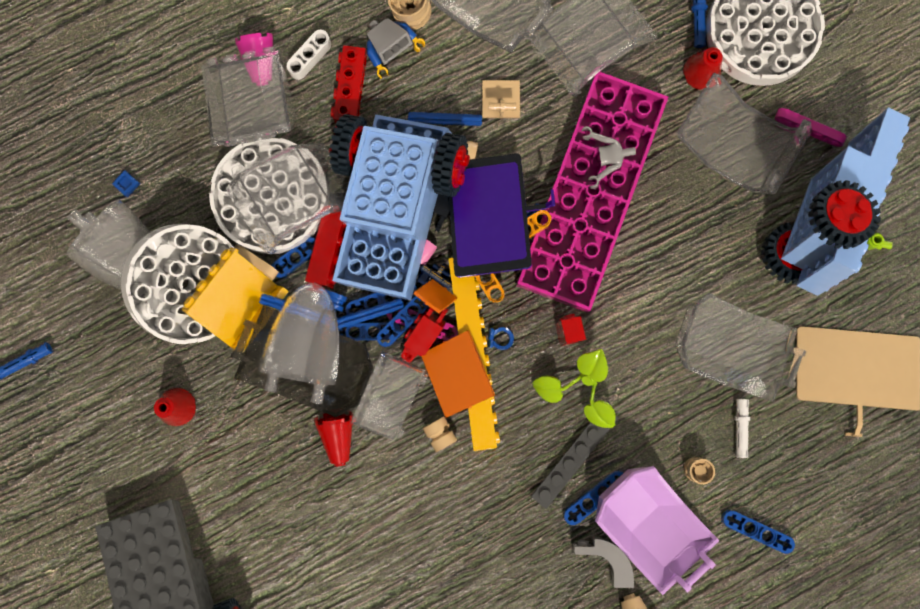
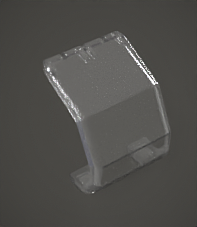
[529,0,657,97]
[677,73,812,194]
[226,143,349,255]

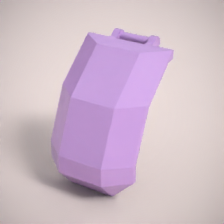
[595,466,719,595]

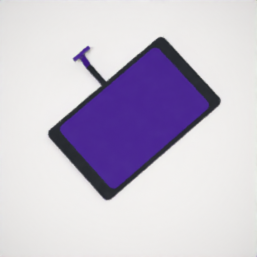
[449,153,555,278]

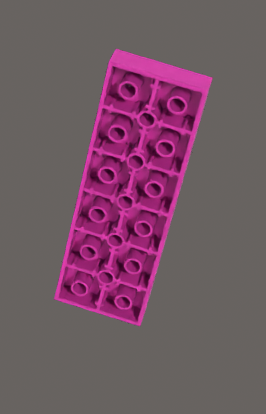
[516,71,668,313]

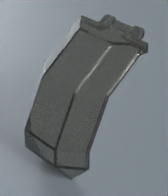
[230,305,373,418]

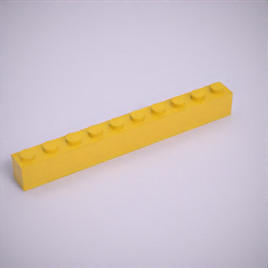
[448,258,500,451]

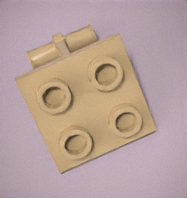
[482,80,520,118]

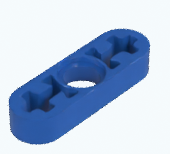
[271,237,316,278]

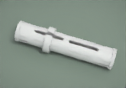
[734,399,750,458]

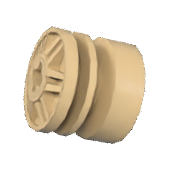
[388,0,431,30]

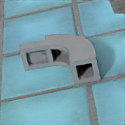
[572,536,634,588]

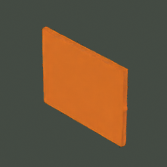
[421,331,495,418]

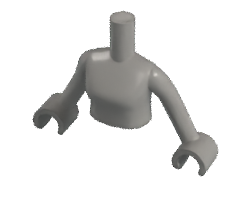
[582,126,636,189]

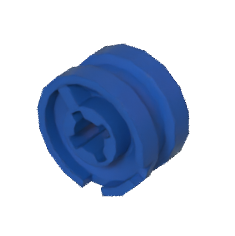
[317,289,347,312]

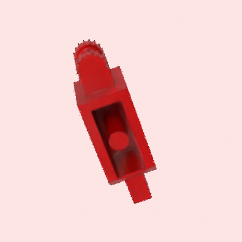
[401,307,449,363]

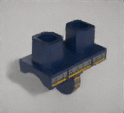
[417,263,452,291]

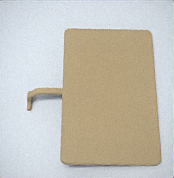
[796,326,920,437]

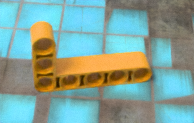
[475,210,551,303]

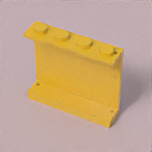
[181,247,289,354]

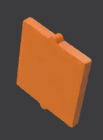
[414,279,457,313]

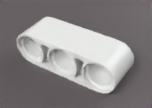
[287,30,331,80]

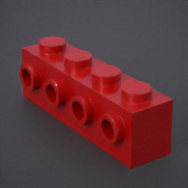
[331,45,367,124]
[305,207,347,289]

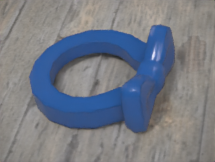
[488,327,514,350]

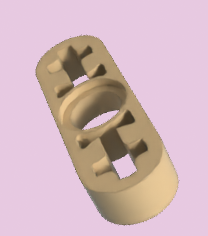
[234,243,279,280]

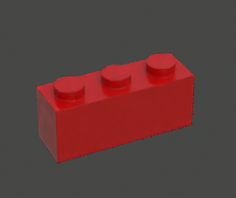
[555,314,586,347]

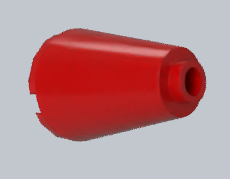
[683,47,723,90]
[154,388,196,426]
[314,411,353,467]

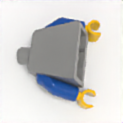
[367,18,425,79]

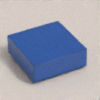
[112,170,140,197]

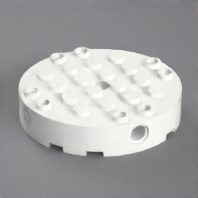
[706,0,825,86]
[209,137,328,254]
[121,224,234,344]

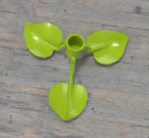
[532,349,616,428]

